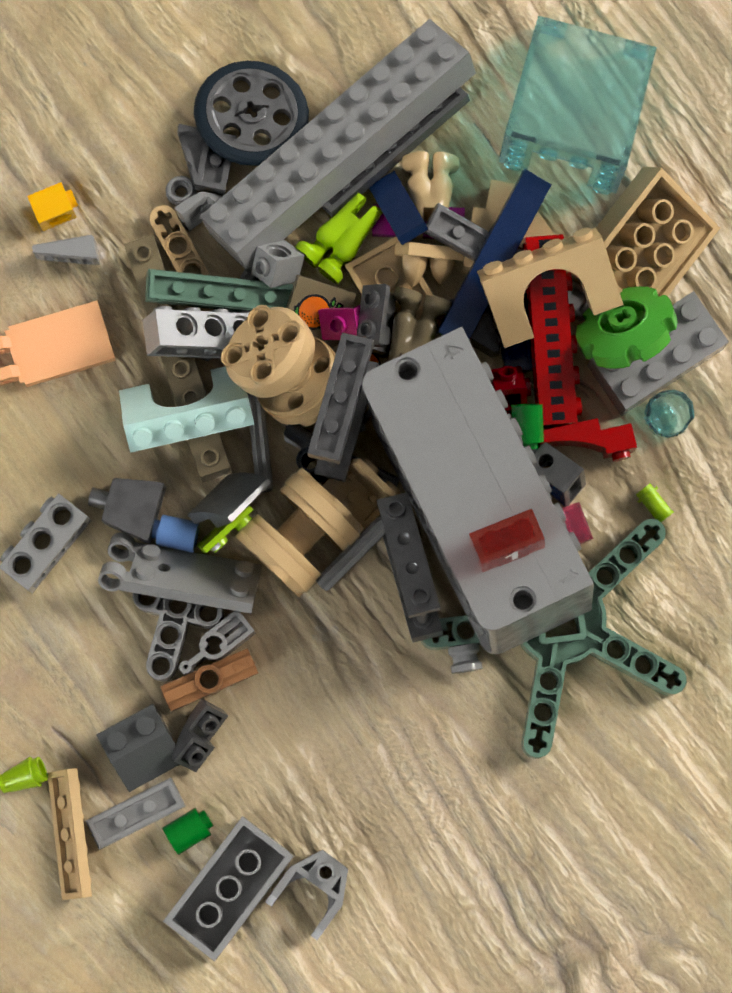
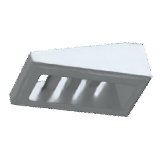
[32,235,100,265]

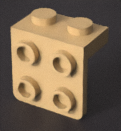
[320,459,401,530]

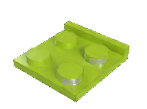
[196,505,254,554]

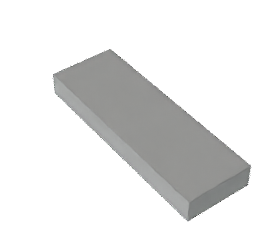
[85,778,186,850]

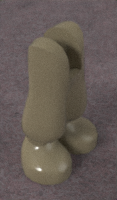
[387,287,452,362]

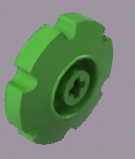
[576,286,677,369]

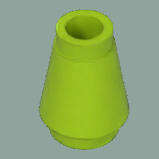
[0,757,48,793]

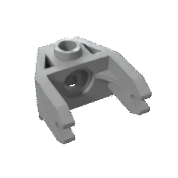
[265,850,348,940]

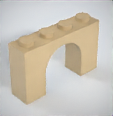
[477,227,624,348]

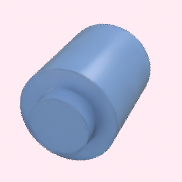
[151,515,200,553]

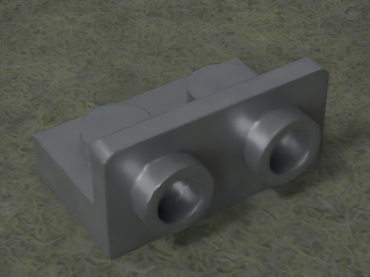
[357,284,396,355]

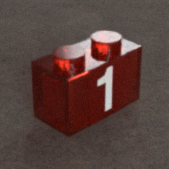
[469,509,545,572]

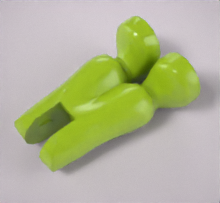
[294,192,383,285]

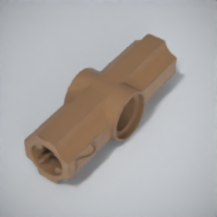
[160,648,259,712]

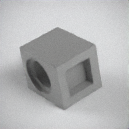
[251,240,305,288]

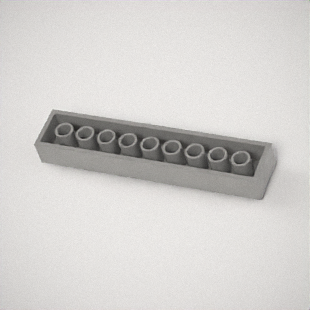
[200,19,476,271]

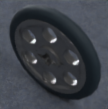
[194,60,309,166]

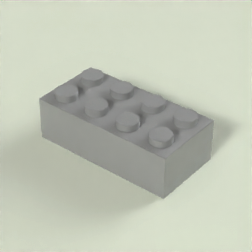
[587,291,729,416]
[163,816,295,961]

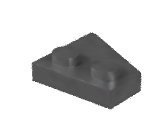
[178,124,237,195]

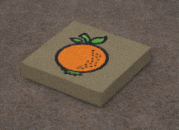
[286,274,356,348]

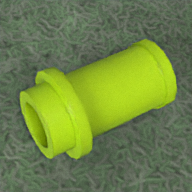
[636,483,674,522]

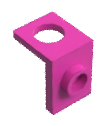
[318,305,360,340]

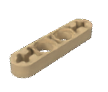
[150,205,215,312]

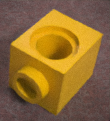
[27,182,78,231]

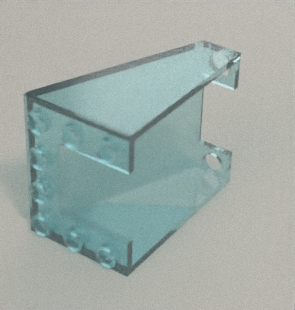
[499,16,657,195]

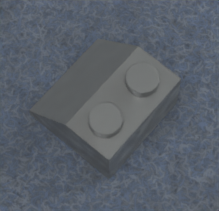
[96,704,180,792]

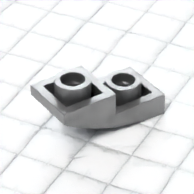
[171,698,228,772]

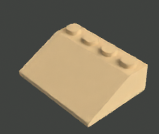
[596,167,720,296]

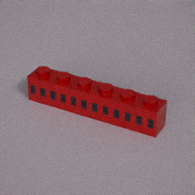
[522,234,582,425]

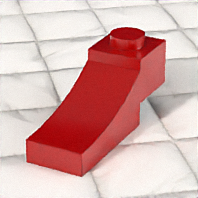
[538,418,637,462]

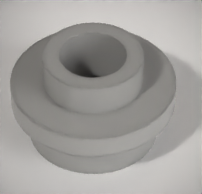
[166,176,196,206]

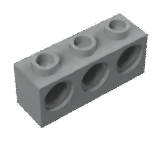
[0,493,91,594]

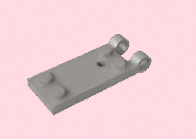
[98,533,262,614]

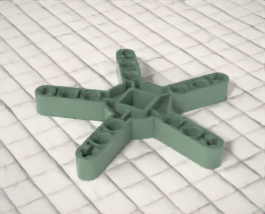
[421,519,687,759]

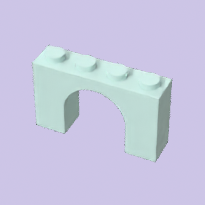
[119,367,255,453]

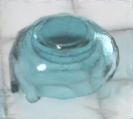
[644,389,695,438]

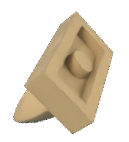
[394,242,464,287]

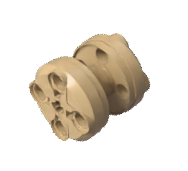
[220,305,336,427]
[235,467,364,598]

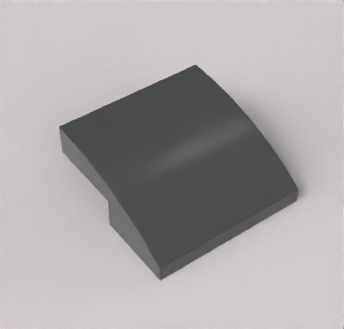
[187,473,271,528]

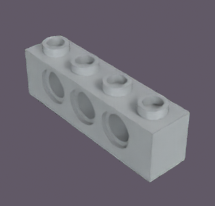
[143,306,250,358]

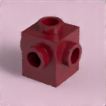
[491,366,531,415]

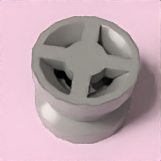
[448,643,483,674]

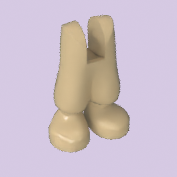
[402,151,460,239]

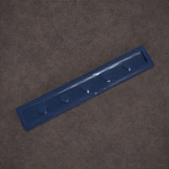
[436,169,552,339]

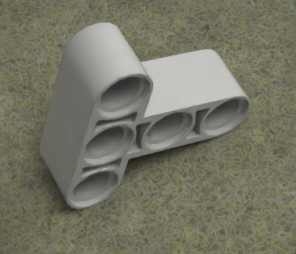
[133,593,224,682]

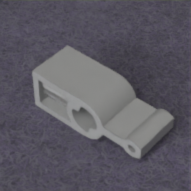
[178,611,256,675]

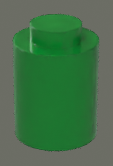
[511,404,544,449]
[162,807,214,855]

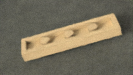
[48,768,92,900]

